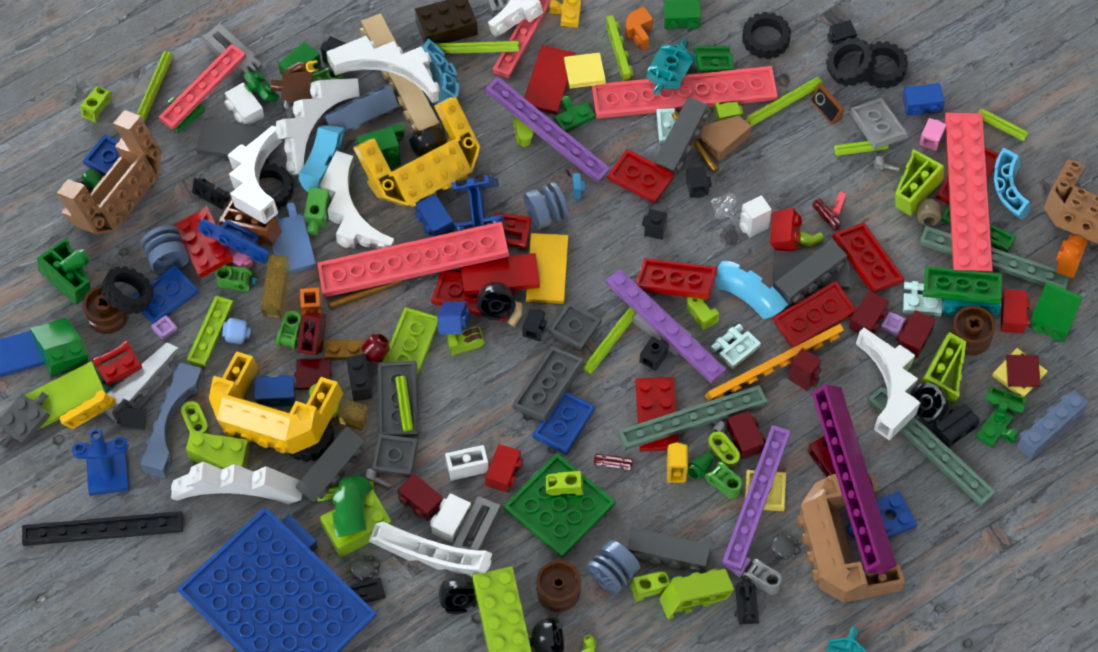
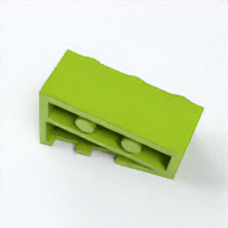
[895,149,944,216]
[920,332,966,405]
[186,431,251,469]
[659,569,734,620]

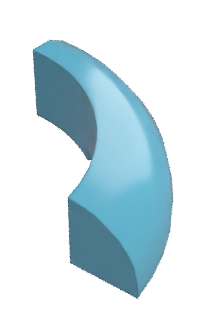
[422,39,459,104]
[299,125,345,192]
[994,148,1031,219]
[716,261,788,319]

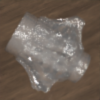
[711,191,738,220]

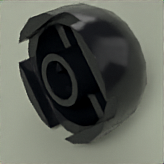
[409,128,447,157]
[476,282,515,320]
[910,383,949,422]
[439,574,477,615]
[529,617,564,652]

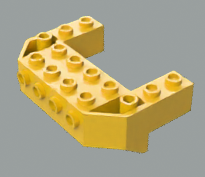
[353,96,480,207]
[209,351,344,454]

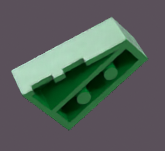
[37,238,90,305]

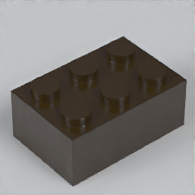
[415,0,478,44]

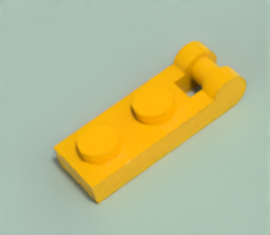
[60,390,116,430]

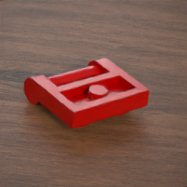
[494,212,532,250]
[92,340,143,387]

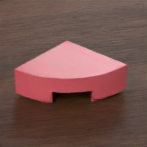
[832,191,846,218]

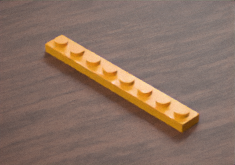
[704,324,844,401]

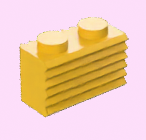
[666,443,688,483]

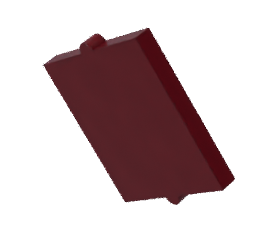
[1006,353,1040,389]
[294,359,332,390]

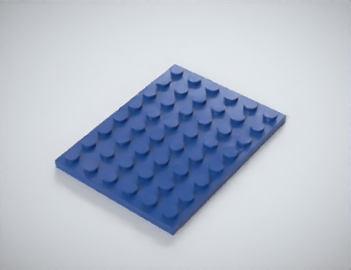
[176,507,377,652]

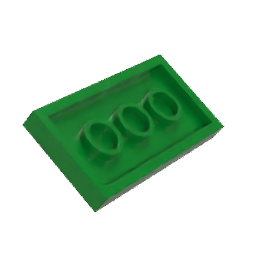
[923,266,1002,305]

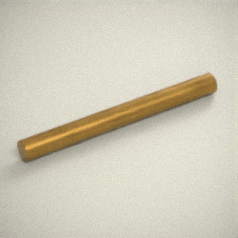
[671,111,719,173]
[328,281,402,309]

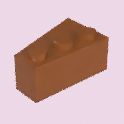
[219,200,282,246]

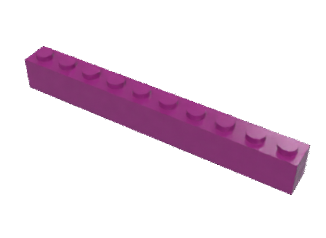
[812,384,897,574]

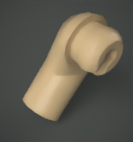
[507,300,523,327]

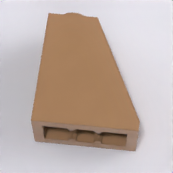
[698,115,751,162]

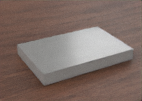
[849,98,908,149]

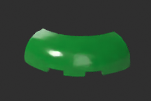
[332,475,373,538]

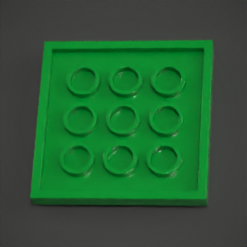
[503,453,616,559]

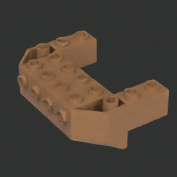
[57,110,162,234]
[1044,159,1098,244]
[797,473,905,603]

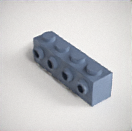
[321,84,399,134]
[1017,390,1089,460]

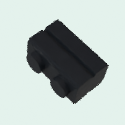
[346,354,372,401]
[933,404,980,448]

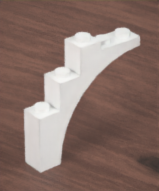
[488,0,543,38]
[326,36,440,103]
[276,78,360,176]
[228,126,282,224]
[319,151,395,249]
[856,328,921,441]
[171,462,302,505]
[369,522,492,578]

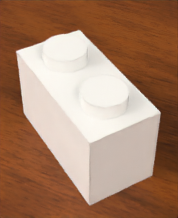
[224,83,264,125]
[739,195,772,238]
[445,445,489,481]
[430,493,471,544]

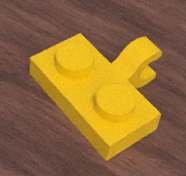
[549,0,581,28]

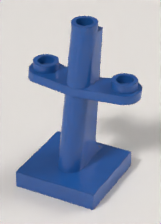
[452,175,504,232]
[72,429,129,496]

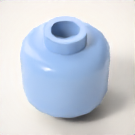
[222,318,251,345]

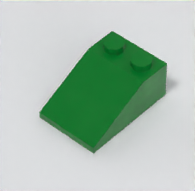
[1029,282,1083,342]
[30,317,88,377]

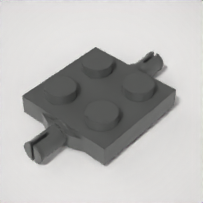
[0,391,50,448]

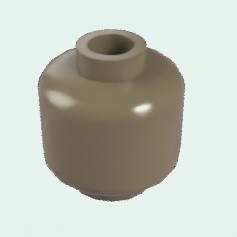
[917,199,942,227]

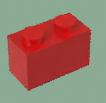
[770,208,802,251]
[1000,289,1030,333]
[485,444,523,493]

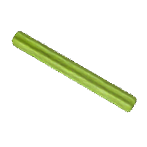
[435,41,520,54]
[137,51,173,122]
[745,77,823,127]
[583,307,636,374]

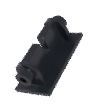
[192,178,231,209]
[735,581,759,625]

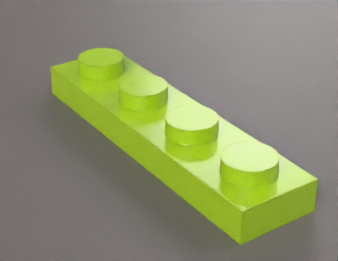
[606,15,633,81]
[186,295,234,368]

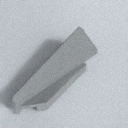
[104,343,179,423]

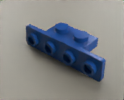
[198,218,270,264]

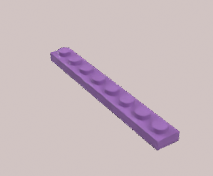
[485,77,610,183]
[606,269,726,384]
[722,425,791,571]

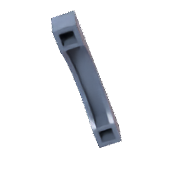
[139,363,204,478]

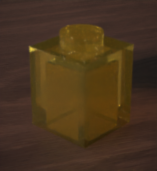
[337,399,369,431]

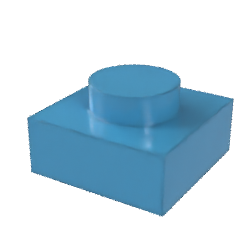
[573,173,585,199]

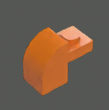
[625,6,653,51]
[300,287,322,314]

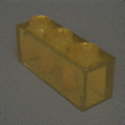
[261,255,290,318]

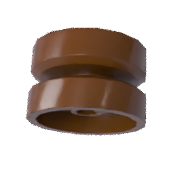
[83,285,129,334]
[950,306,995,356]
[536,560,581,612]

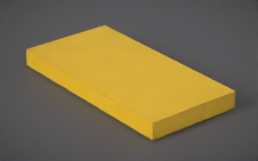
[526,233,568,304]

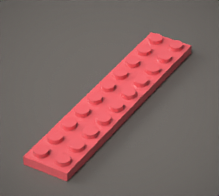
[592,66,778,119]
[944,113,992,273]
[317,222,509,298]

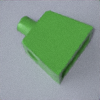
[304,187,331,235]

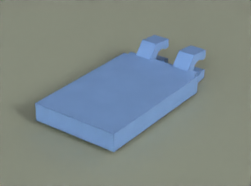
[272,202,316,276]

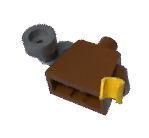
[271,60,318,119]

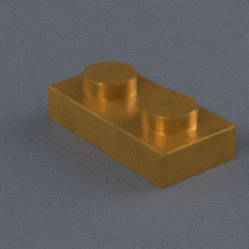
[324,340,364,360]

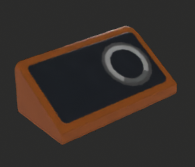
[810,84,844,125]

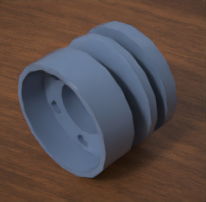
[523,182,569,230]
[141,225,189,275]
[586,540,640,595]

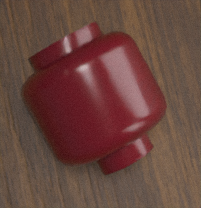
[361,334,390,362]

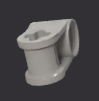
[742,559,782,595]

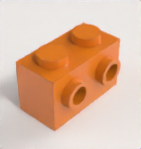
[1056,234,1088,279]

